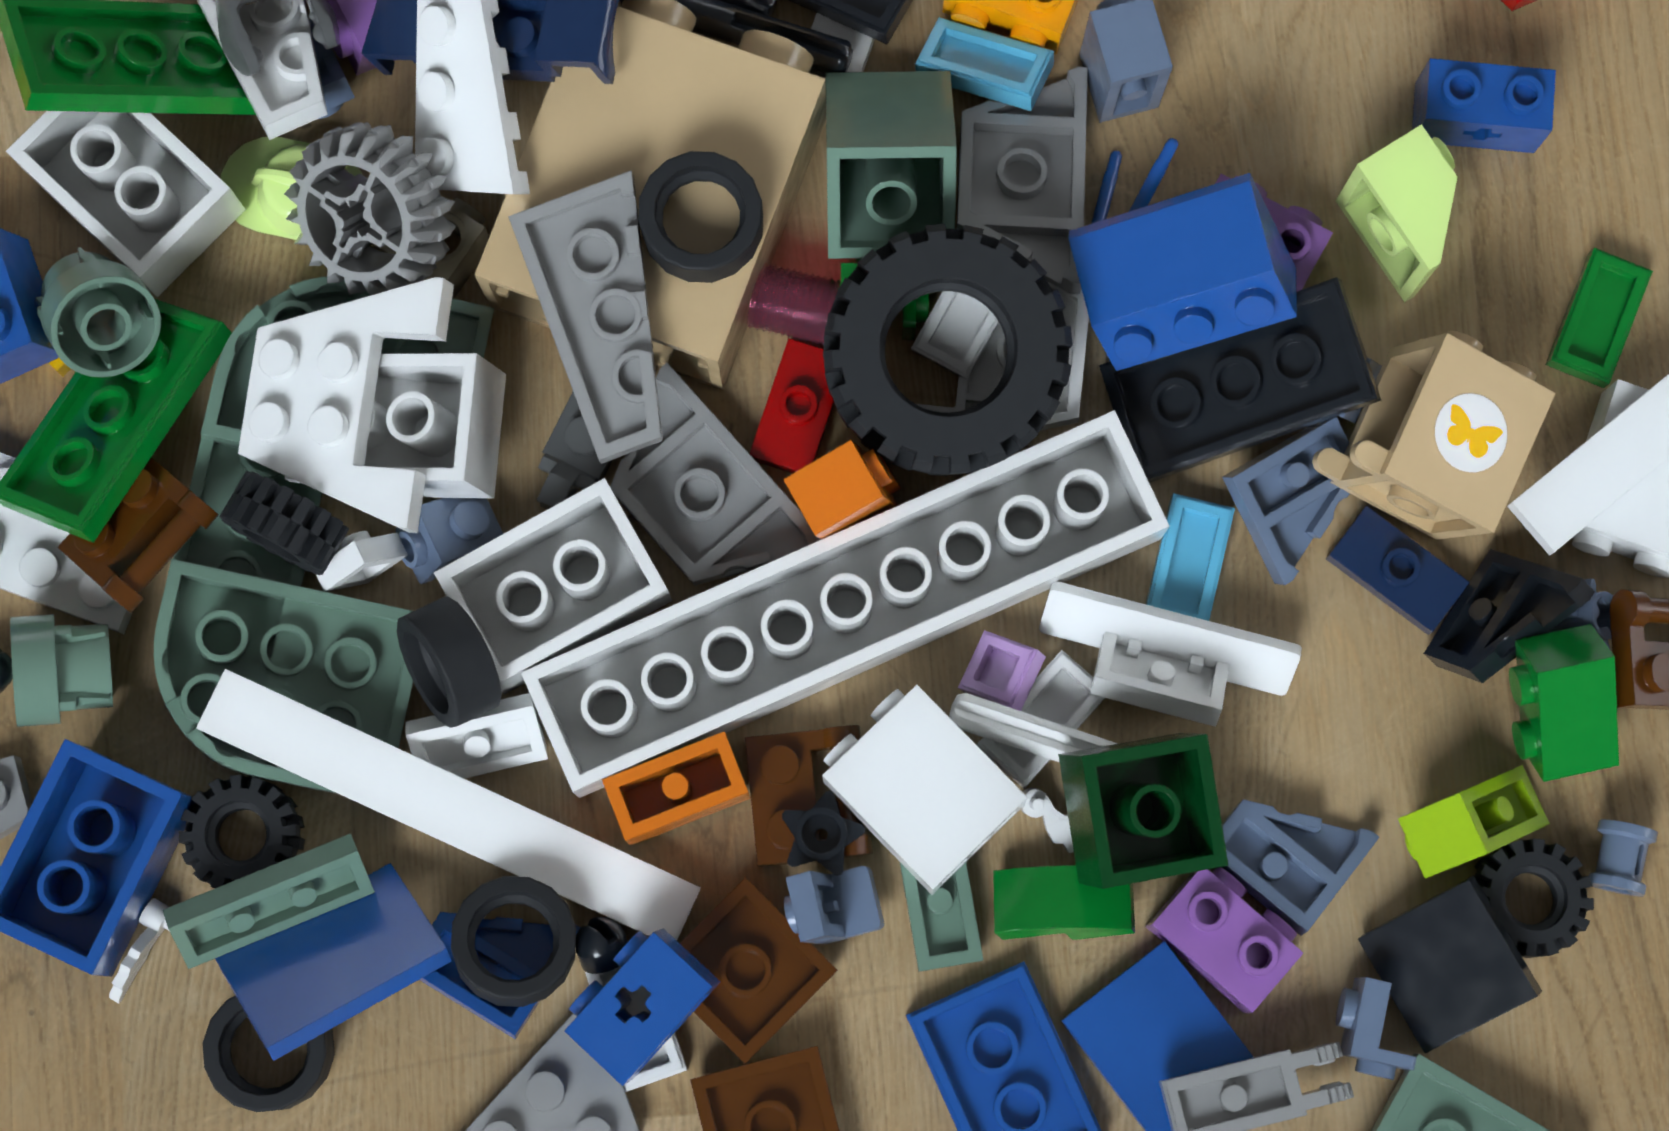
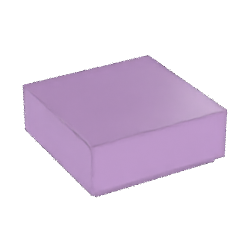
[958,630,1046,711]

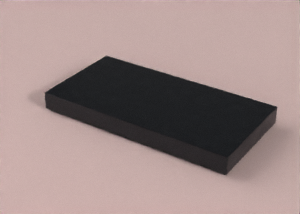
[1099,277,1381,483]

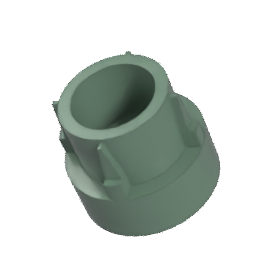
[36,247,161,377]
[10,614,113,727]

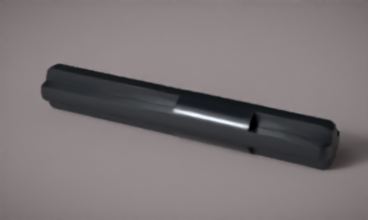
[619,0,853,73]

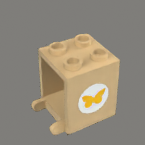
[1312,331,1556,540]

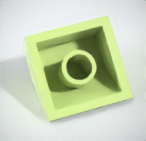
[1336,124,1458,303]

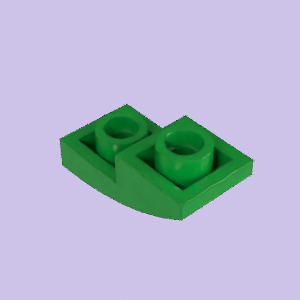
[993,865,1135,940]

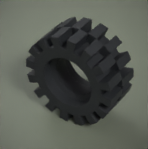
[219,471,349,575]
[179,775,305,888]
[1469,838,1594,958]

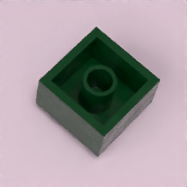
[1058,733,1228,889]

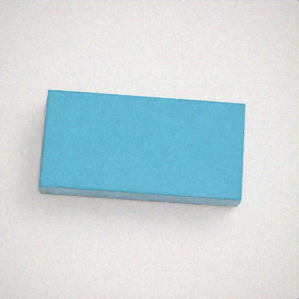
[915,17,1054,111]
[1146,493,1235,621]

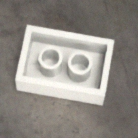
[6,111,246,297]
[434,478,672,694]

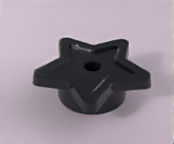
[782,791,865,876]

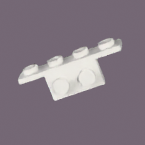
[1039,581,1302,727]

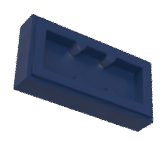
[1326,506,1470,635]

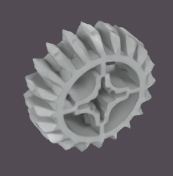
[284,122,456,296]

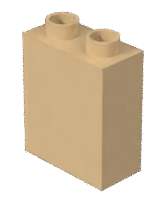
[475,0,826,390]

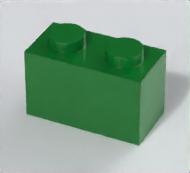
[1508,624,1619,782]

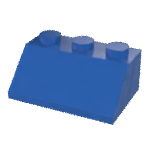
[1068,173,1297,371]

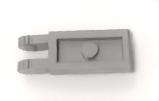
[1159,1042,1354,1131]

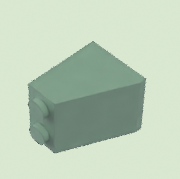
[826,71,957,259]

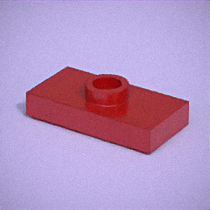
[749,338,834,473]

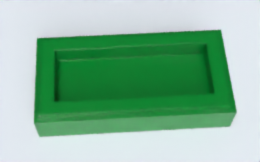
[1545,248,1653,388]

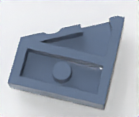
[1222,417,1350,585]
[1222,799,1380,936]

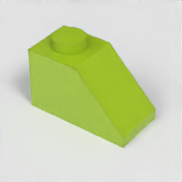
[1398,765,1550,879]

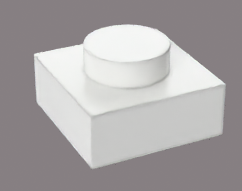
[316,531,408,592]

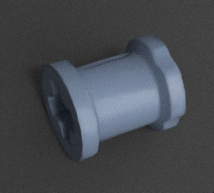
[1589,819,1658,897]

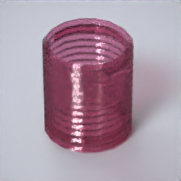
[747,263,841,346]

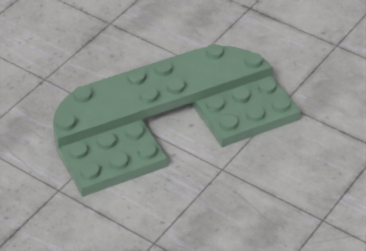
[153,276,494,794]

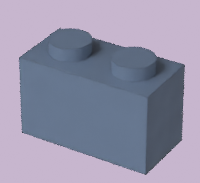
[1079,0,1173,123]

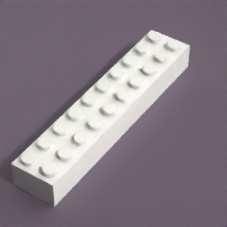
[521,410,1169,798]

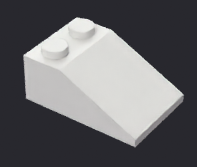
[285,353,506,498]

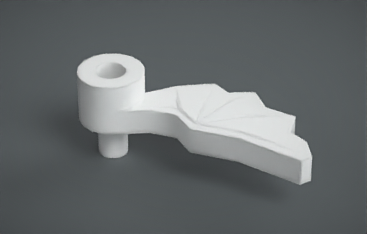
[1021,788,1074,853]
[109,898,169,1003]

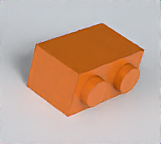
[783,440,902,539]
[602,731,751,846]

